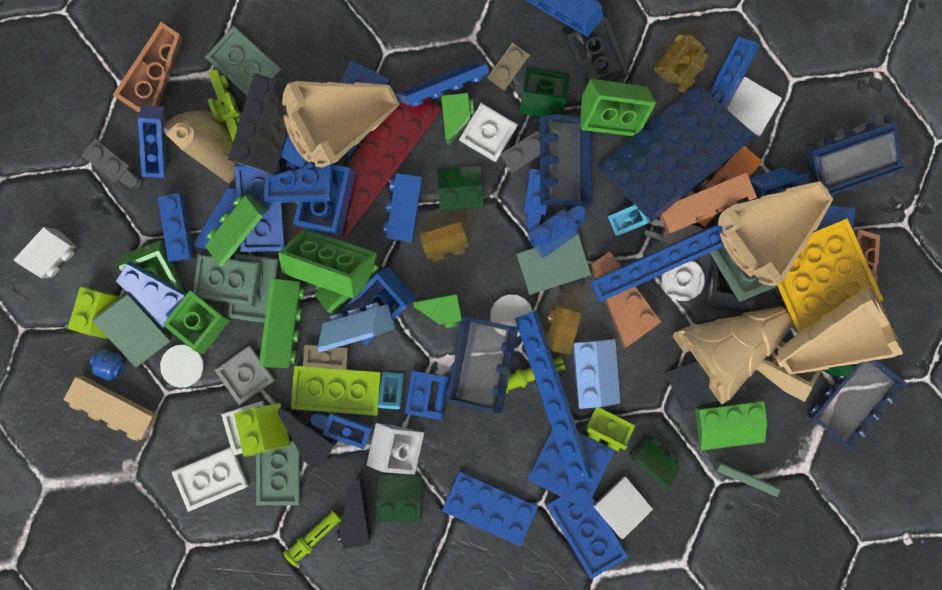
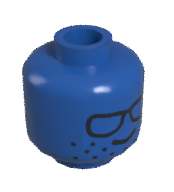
[90,349,125,381]

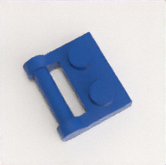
[405,370,450,419]

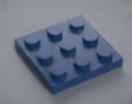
[528,431,615,509]

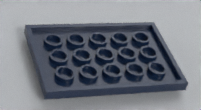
[598,84,755,222]

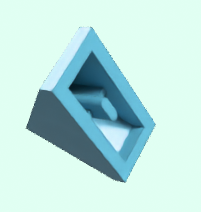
[608,205,650,236]
[378,372,404,409]

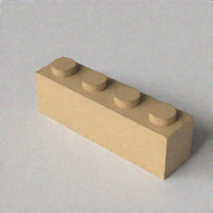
[64,375,158,441]

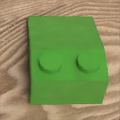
[119,240,184,319]

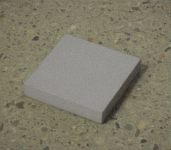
[215,345,275,405]

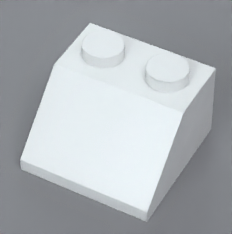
[14,227,77,278]
[367,423,424,475]

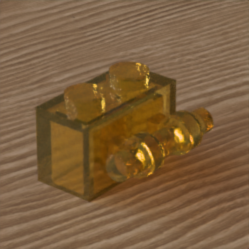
[654,35,709,93]
[419,222,469,262]
[544,306,582,355]

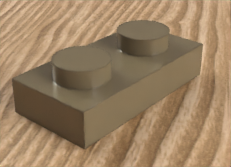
[487,42,530,91]
[303,345,349,370]

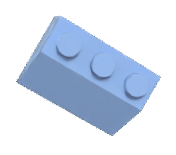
[318,302,395,352]
[572,339,620,409]

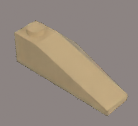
[757,341,822,402]

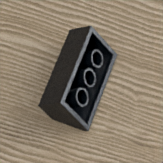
[228,73,288,175]

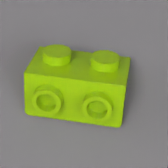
[585,407,635,451]

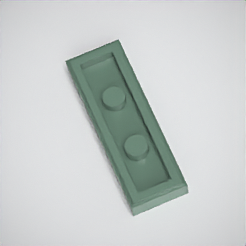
[713,461,780,497]

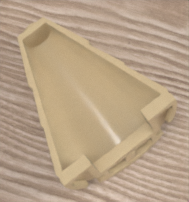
[282,81,399,167]
[164,111,240,184]
[718,181,833,286]
[776,285,903,375]
[673,306,792,405]

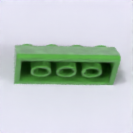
[278,229,377,299]
[259,278,305,368]

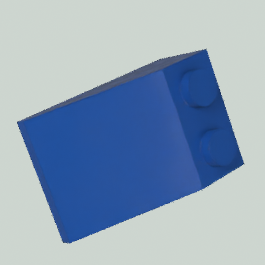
[338,267,417,345]

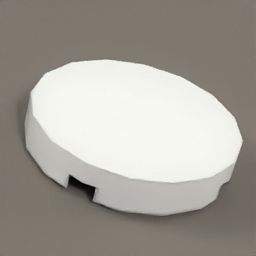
[661,261,705,301]
[490,295,533,337]
[160,345,204,388]

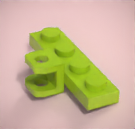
[208,69,241,141]

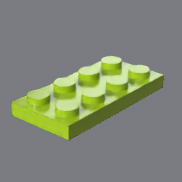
[291,365,381,416]

